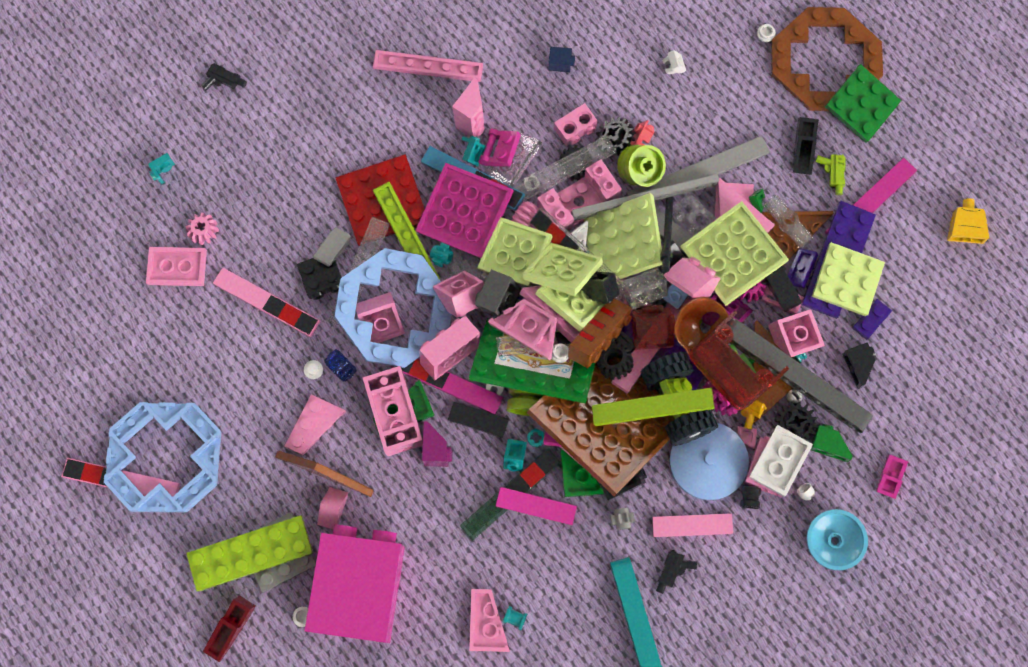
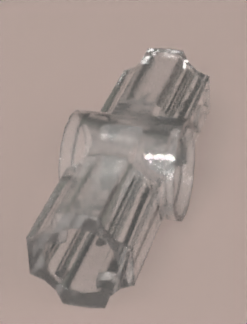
[764,195,814,249]

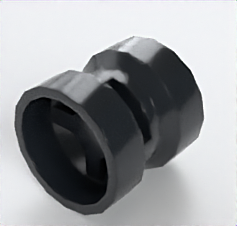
[740,486,761,509]

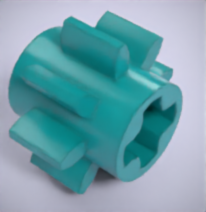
[430,242,453,267]

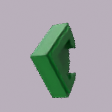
[749,189,765,213]

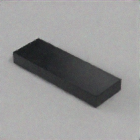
[448,402,509,438]

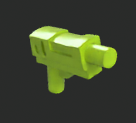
[815,154,846,196]

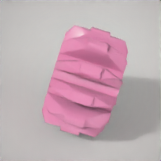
[511,201,540,228]
[186,212,219,245]

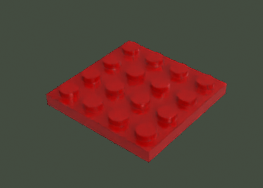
[335,154,425,246]

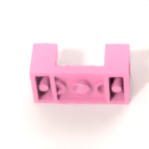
[537,159,622,233]
[363,366,423,456]

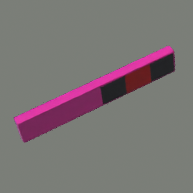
[391,358,503,415]

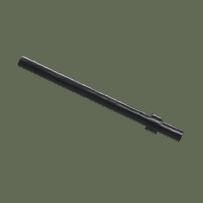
[660,197,673,273]

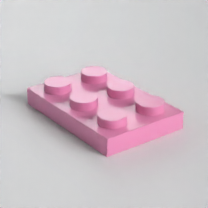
[146,247,207,286]

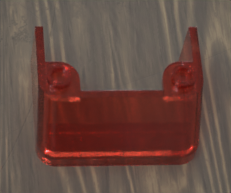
[689,310,789,410]

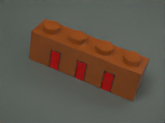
[568,298,632,368]

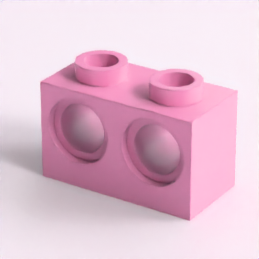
[554,103,597,146]

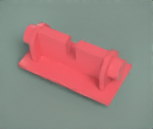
[630,120,654,145]

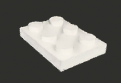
[749,425,813,497]

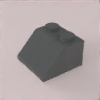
[475,269,521,318]

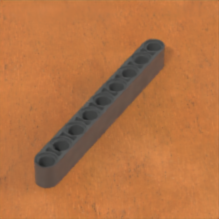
[720,318,873,433]

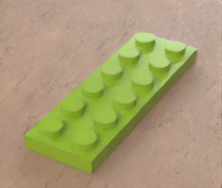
[186,515,313,592]

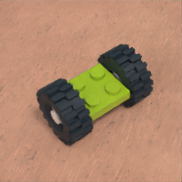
[640,351,718,446]

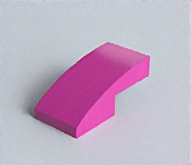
[876,454,908,499]

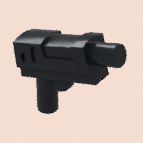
[201,63,247,91]
[656,550,697,594]

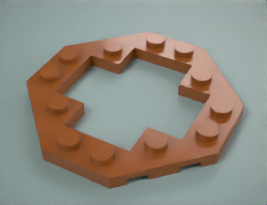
[771,7,883,111]

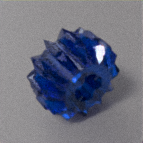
[324,349,357,382]

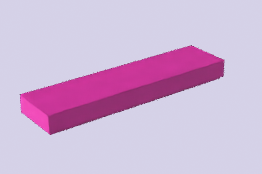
[495,487,577,525]

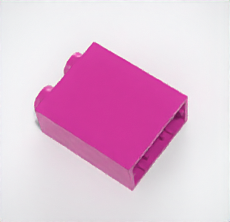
[305,524,405,643]

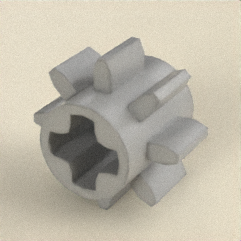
[610,508,635,530]

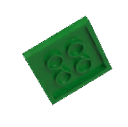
[824,64,902,143]

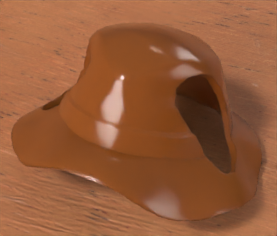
[674,297,730,363]

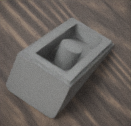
[313,227,351,267]

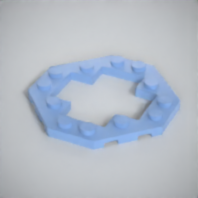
[334,248,451,368]
[104,402,221,513]

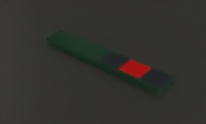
[460,448,561,541]

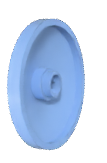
[669,423,749,500]

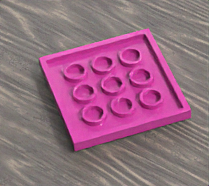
[415,163,514,259]

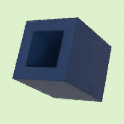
[548,46,575,73]

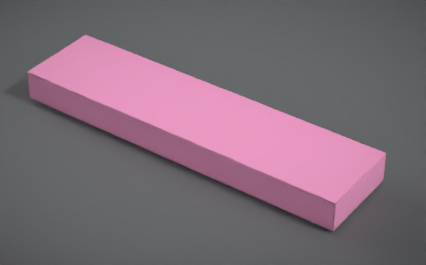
[652,514,733,537]

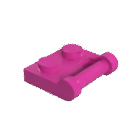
[478,129,521,167]

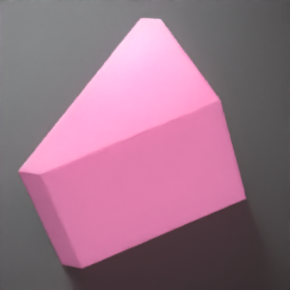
[317,487,348,529]

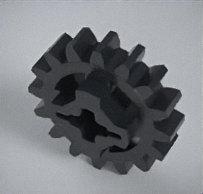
[595,117,636,157]
[774,402,818,441]

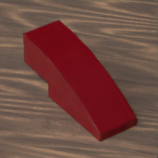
[203,595,256,662]

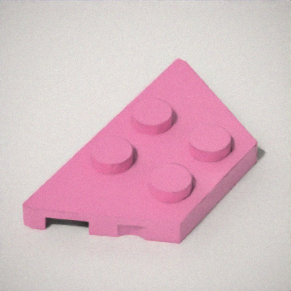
[519,285,580,342]
[488,299,557,361]

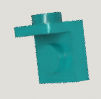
[461,135,486,166]
[148,153,175,184]
[503,439,527,472]

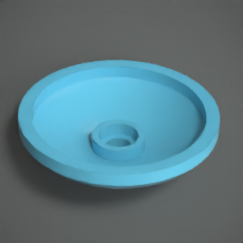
[807,509,868,570]

